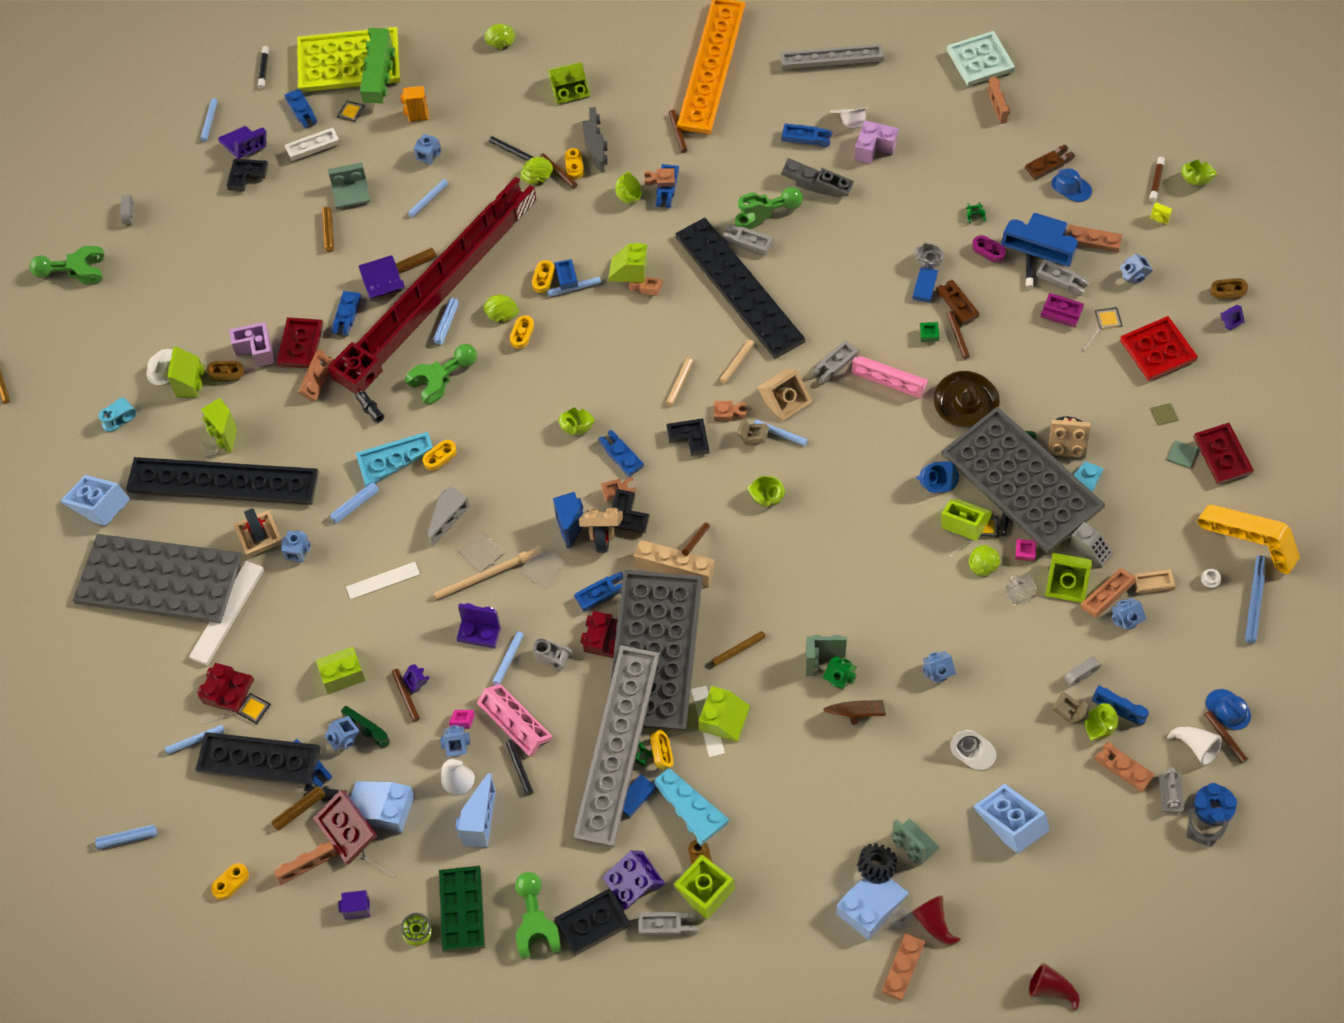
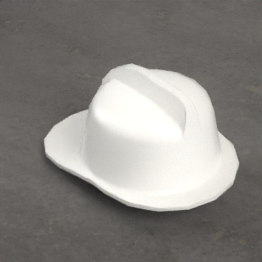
[829,107,869,128]
[146,349,173,385]
[950,730,996,770]

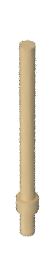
[434,547,543,600]

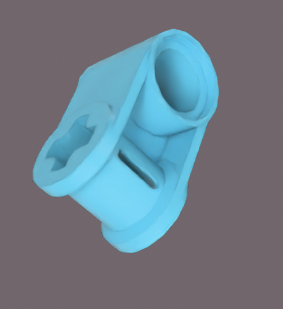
[99,398,137,432]

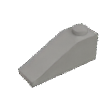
[427,486,470,546]

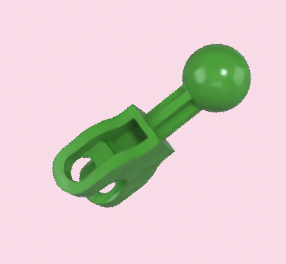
[735,187,803,229]
[30,246,104,284]
[405,344,477,405]
[515,872,561,959]

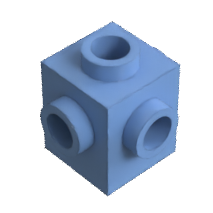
[414,133,441,165]
[1120,253,1153,284]
[281,530,311,563]
[1111,598,1147,630]
[922,651,956,682]
[324,716,359,751]
[440,725,470,757]

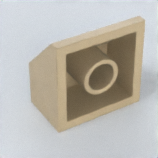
[757,368,812,421]

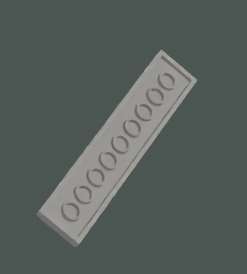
[573,645,660,848]

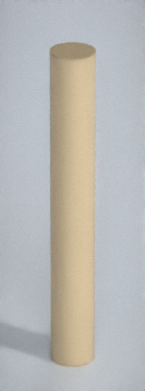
[719,339,755,384]
[666,358,693,406]

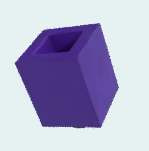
[338,890,370,920]

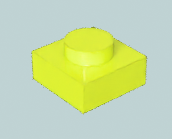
[1150,202,1172,225]

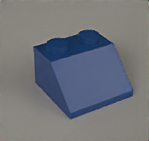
[552,492,584,549]

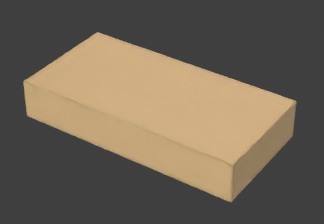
[1132,569,1176,595]

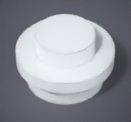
[1201,569,1221,588]

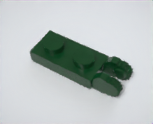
[341,705,390,748]

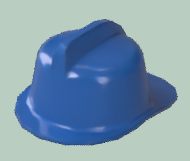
[1052,168,1092,202]
[916,461,960,493]
[1206,689,1251,730]

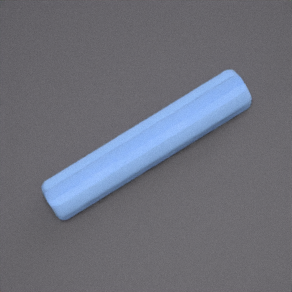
[433,298,459,345]
[330,482,379,523]
[95,825,157,850]

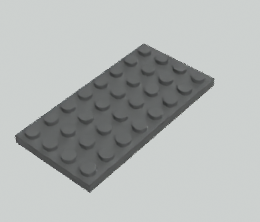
[941,407,1105,554]
[73,534,243,623]
[610,570,703,731]

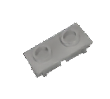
[1159,768,1184,812]

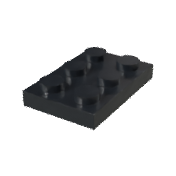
[554,888,631,956]

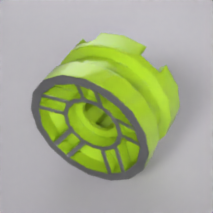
[401,913,432,946]

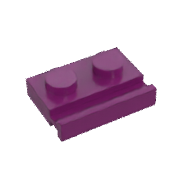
[1040,293,1084,328]

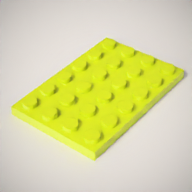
[297,27,400,92]

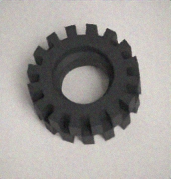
[857,843,898,883]

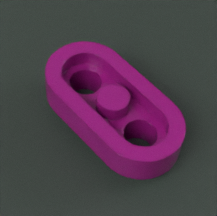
[972,235,1006,263]

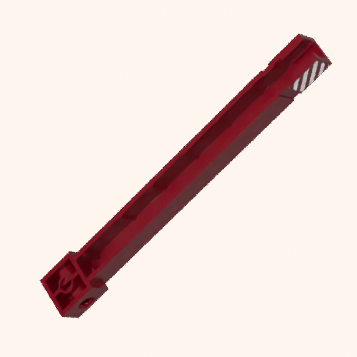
[328,177,537,394]

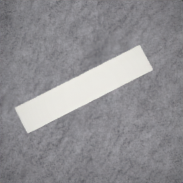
[346,562,420,599]
[691,685,725,757]

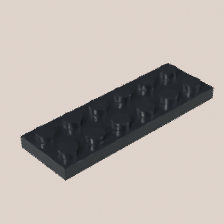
[195,732,321,786]

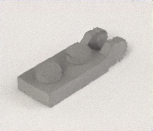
[721,225,773,255]
[1036,259,1089,296]
[811,340,859,384]
[638,912,698,936]

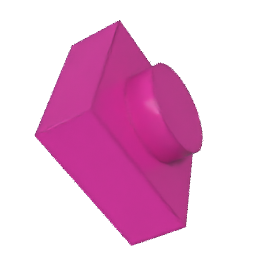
[1015,539,1036,561]
[449,710,475,729]

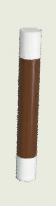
[1149,157,1165,202]

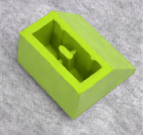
[547,61,590,104]
[201,398,237,454]
[941,499,993,541]

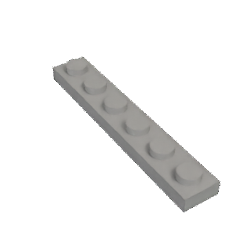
[780,44,884,70]

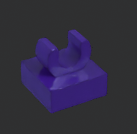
[1220,304,1245,330]
[403,664,430,693]

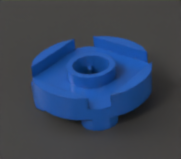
[1194,783,1237,826]

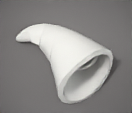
[1167,727,1222,766]
[441,759,475,795]

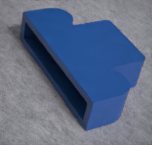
[1001,213,1078,267]

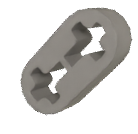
[121,194,134,225]
[1064,657,1101,687]

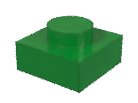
[919,322,939,342]

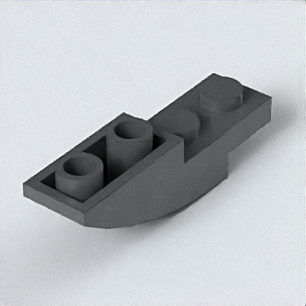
[582,107,608,172]
[781,158,854,196]

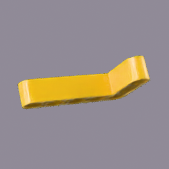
[1197,505,1300,574]

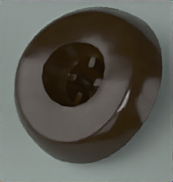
[934,371,1000,428]

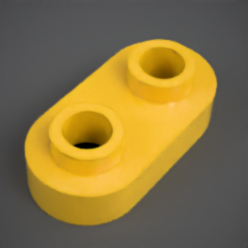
[565,148,584,180]
[532,260,555,293]
[510,315,534,349]
[423,440,457,471]
[650,730,674,771]
[211,863,249,900]

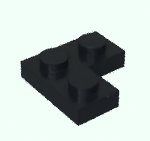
[227,159,269,191]
[666,418,710,456]
[612,489,650,534]

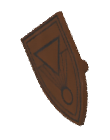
[823,700,886,725]

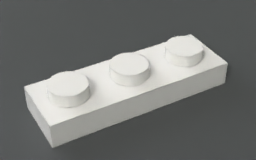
[285,128,340,161]

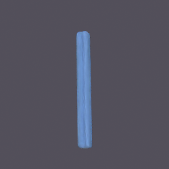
[1245,555,1267,644]

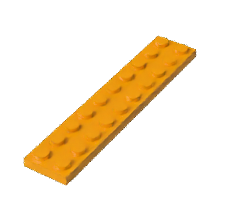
[677,0,746,134]

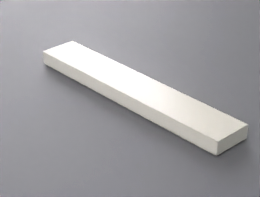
[189,561,264,666]

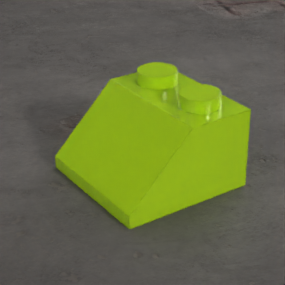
[608,243,648,283]
[167,346,205,398]
[1045,553,1092,603]
[316,646,366,694]
[699,686,750,742]
[674,855,735,920]

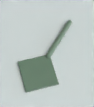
[1167,440,1199,468]

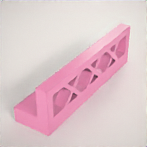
[852,356,928,398]
[477,684,553,756]

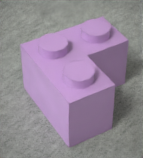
[854,120,899,164]
[229,322,274,367]

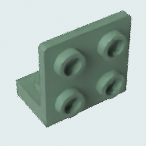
[328,162,370,209]
[806,635,847,676]
[891,818,939,865]

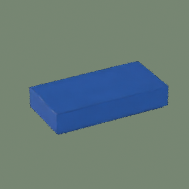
[554,259,579,290]
[913,267,938,303]
[623,774,656,818]

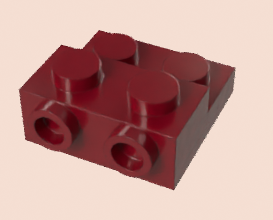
[580,611,618,658]
[197,662,254,713]

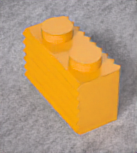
[400,86,429,122]

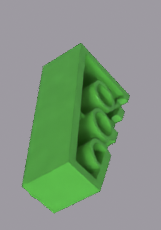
[360,28,395,104]

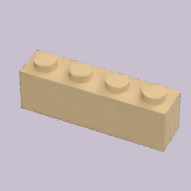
[634,540,715,587]

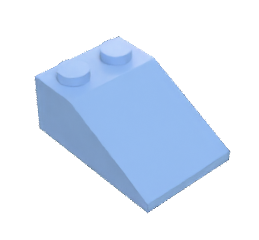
[60,475,130,526]
[456,774,496,847]
[350,781,414,833]
[973,784,1050,853]
[836,876,909,940]

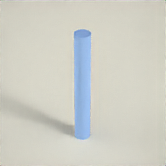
[200,98,218,142]
[408,179,448,218]
[547,277,601,297]
[754,419,808,446]
[493,631,524,685]
[165,725,225,755]

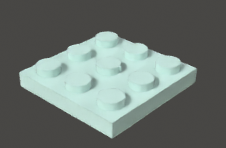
[947,31,1015,86]

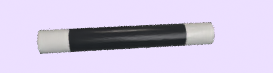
[258,46,269,89]
[1026,253,1033,289]

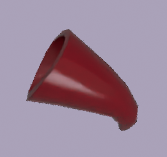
[911,895,961,945]
[1029,963,1080,1011]

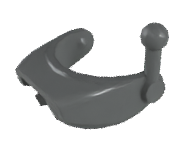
[1187,806,1228,847]

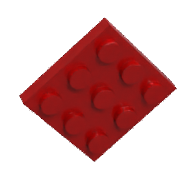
[1120,316,1198,382]

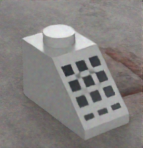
[1070,522,1113,568]

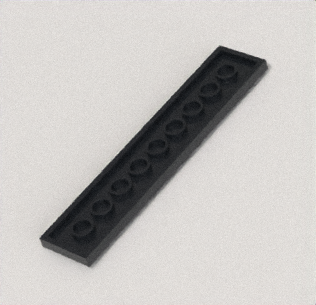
[675,217,805,359]
[126,457,319,505]

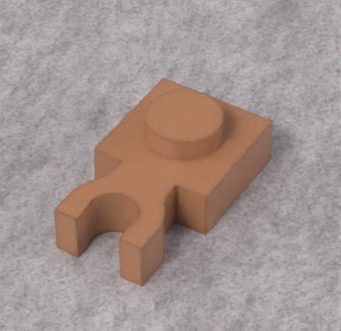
[644,168,675,187]
[629,277,663,296]
[714,401,746,421]
[600,477,636,502]

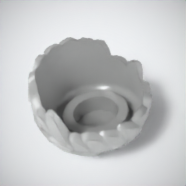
[914,242,944,269]

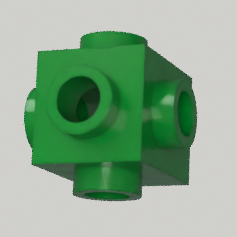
[823,656,857,689]

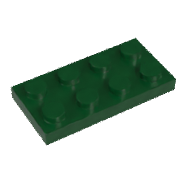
[439,866,485,953]

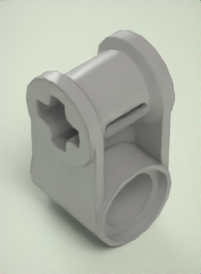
[533,638,572,670]

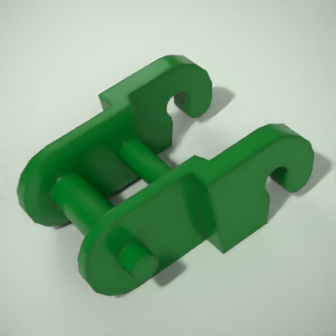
[966,202,986,224]
[634,742,653,767]

